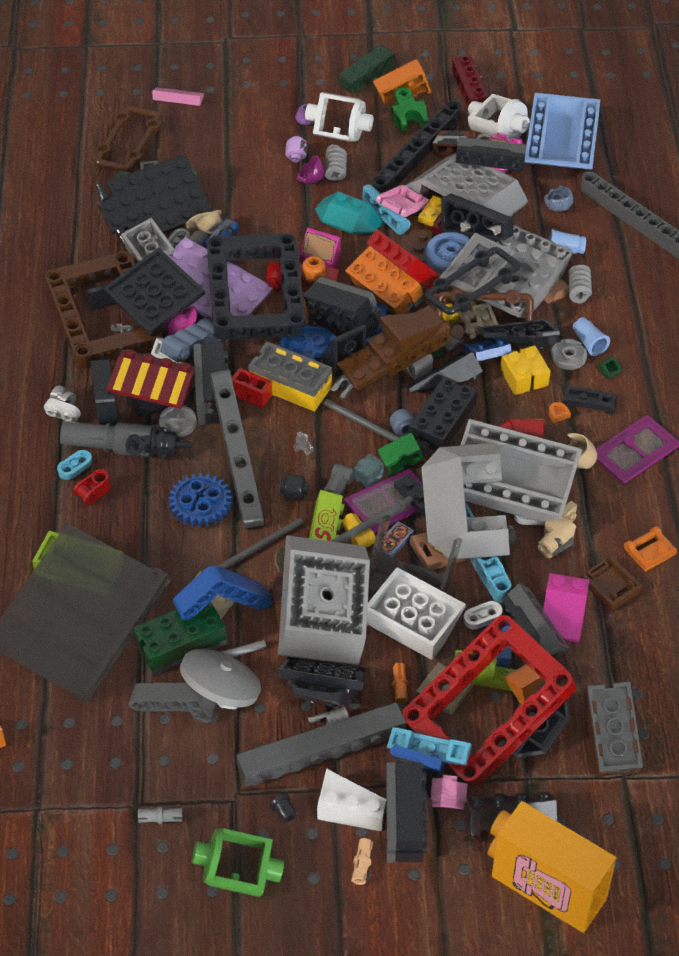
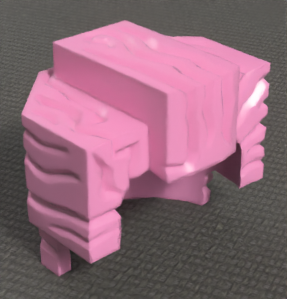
[431,775,468,810]

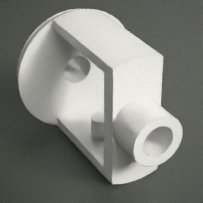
[305,92,373,142]
[468,94,529,139]

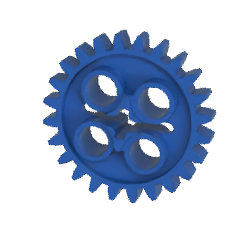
[168,473,232,528]

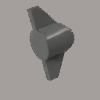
[445,335,465,353]

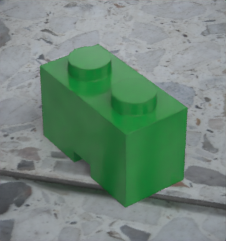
[378,432,425,476]

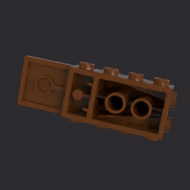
[337,305,451,391]

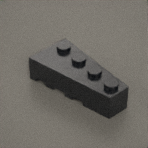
[441,193,514,240]
[467,792,557,836]

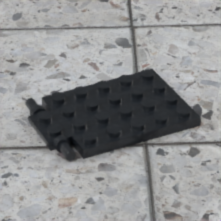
[96,154,213,247]

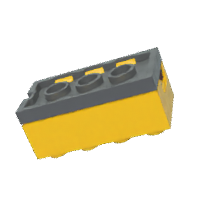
[248,341,332,412]

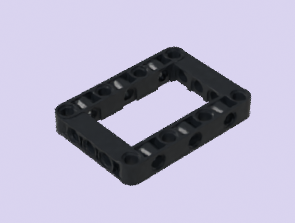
[207,233,305,340]

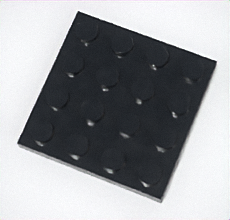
[103,247,205,336]

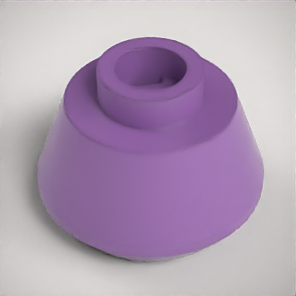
[295,104,315,126]

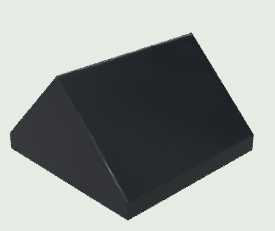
[82,283,116,311]

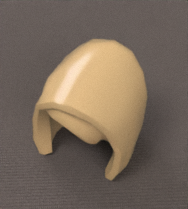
[567,433,597,469]

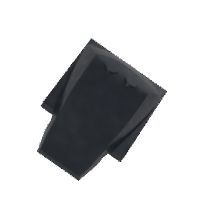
[277,657,370,707]

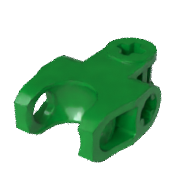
[390,87,428,132]

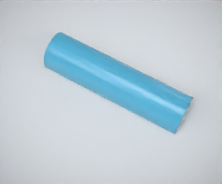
[362,185,411,235]

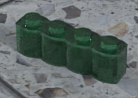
[338,45,396,94]

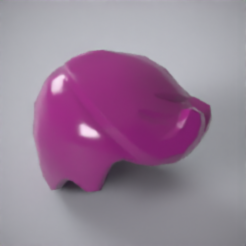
[297,156,325,184]

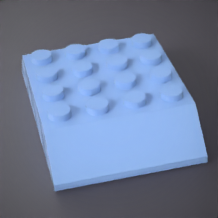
[525,93,600,170]

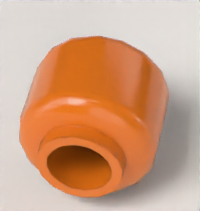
[302,256,326,283]

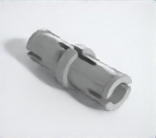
[138,806,183,824]

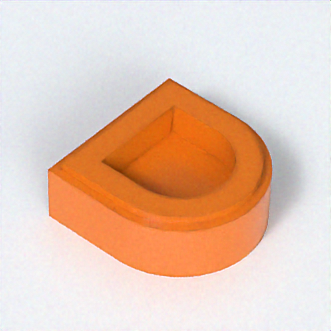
[548,402,571,423]

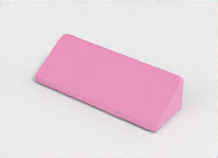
[152,87,204,106]

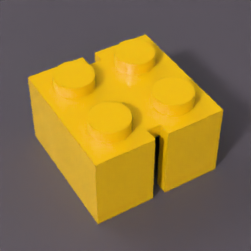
[500,345,550,395]

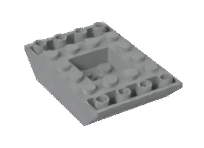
[462,225,573,319]
[278,535,370,665]

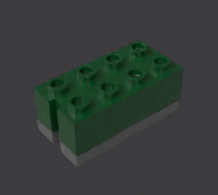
[133,602,227,677]

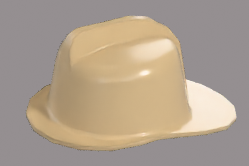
[186,210,222,236]

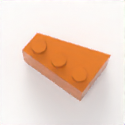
[373,59,432,104]

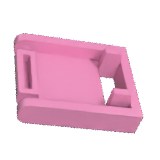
[376,185,429,217]

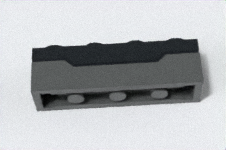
[455,137,527,171]
[502,584,570,659]

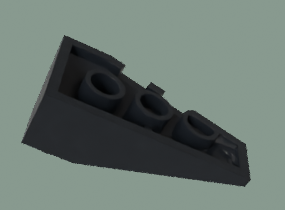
[477,319,560,349]

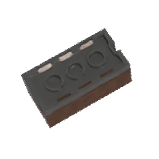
[584,682,643,777]

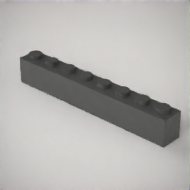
[237,702,406,787]

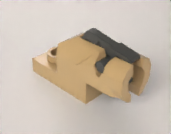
[537,501,577,559]

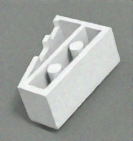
[317,769,386,831]

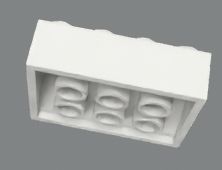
[367,567,466,660]

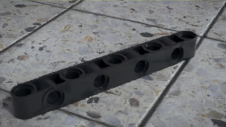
[373,101,461,194]

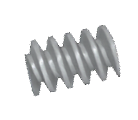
[325,145,347,181]
[568,265,592,304]

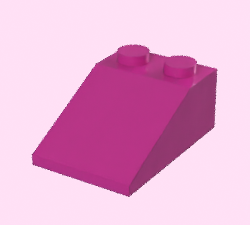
[543,573,589,643]

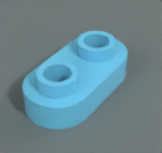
[57,450,92,480]

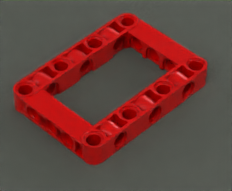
[402,615,576,787]

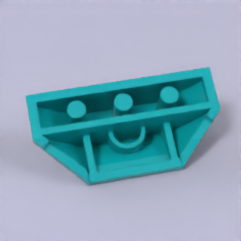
[315,192,384,234]

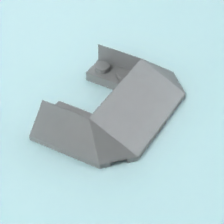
[421,443,510,560]

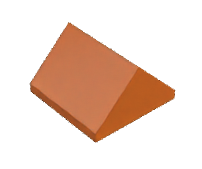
[504,664,544,704]

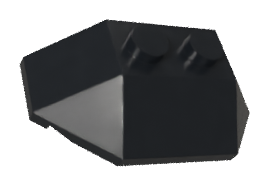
[499,681,570,758]

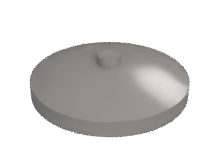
[180,649,261,707]

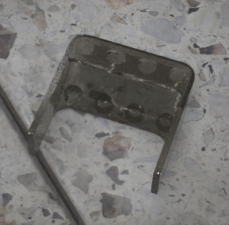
[368,515,463,597]

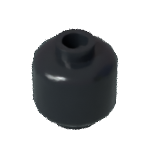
[280,474,309,500]

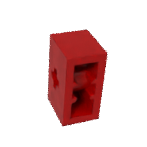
[232,368,272,408]

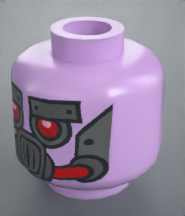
[285,136,308,162]

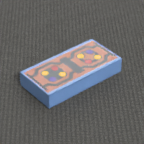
[375,521,414,560]

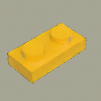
[418,195,441,227]

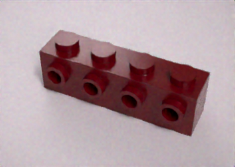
[452,55,490,108]

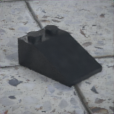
[323,325,366,379]

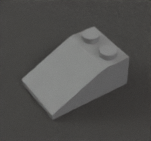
[121,218,175,262]

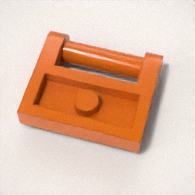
[624,526,677,572]

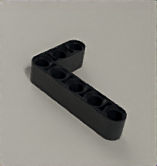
[91,358,118,426]

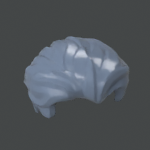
[544,185,574,212]

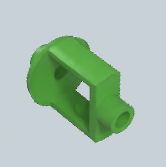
[192,828,284,897]

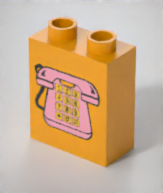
[487,801,617,933]

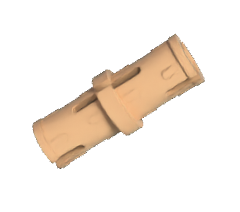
[352,838,373,885]

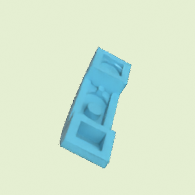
[387,727,472,765]

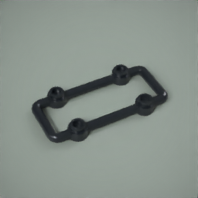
[425,247,521,315]

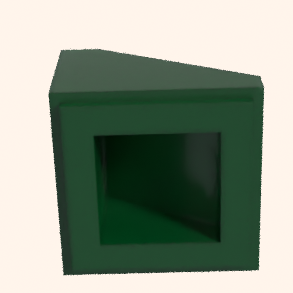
[595,356,623,379]

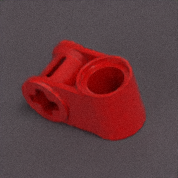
[73,469,111,505]

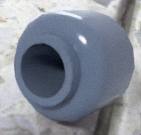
[390,409,415,436]

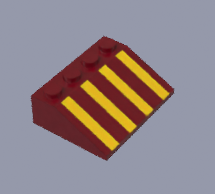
[107,349,196,409]

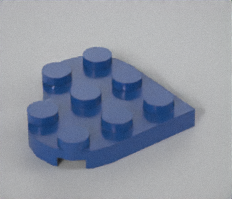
[280,325,336,360]

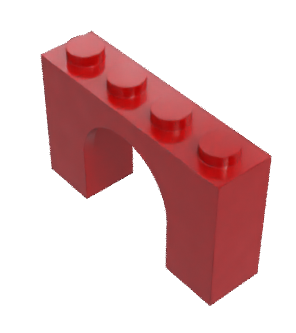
[367,229,441,289]

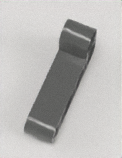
[129,683,216,723]

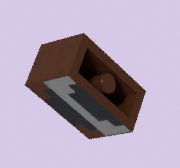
[433,131,472,157]

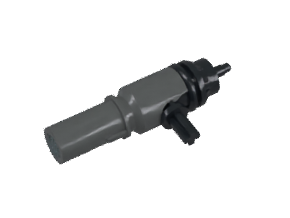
[60,421,192,458]

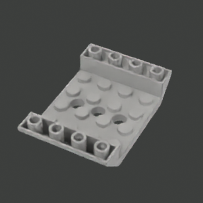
[406,153,528,217]

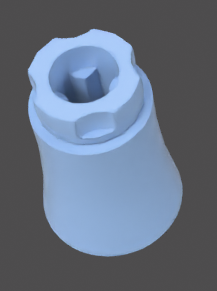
[549,229,586,254]
[572,317,610,356]

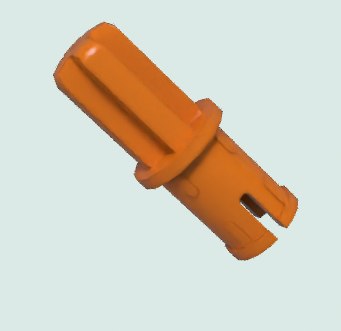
[392,663,408,704]

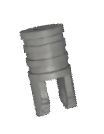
[331,374,353,399]
[308,706,349,729]

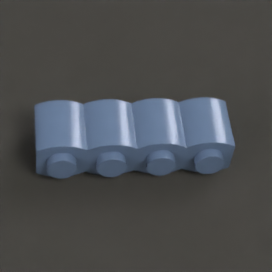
[160,318,222,363]

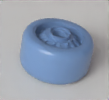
[424,232,478,281]

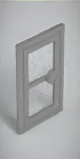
[440,233,515,292]

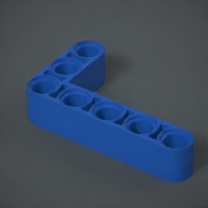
[173,566,273,620]

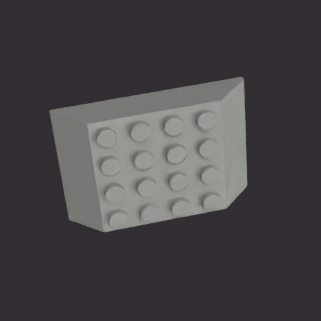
[460,419,582,522]

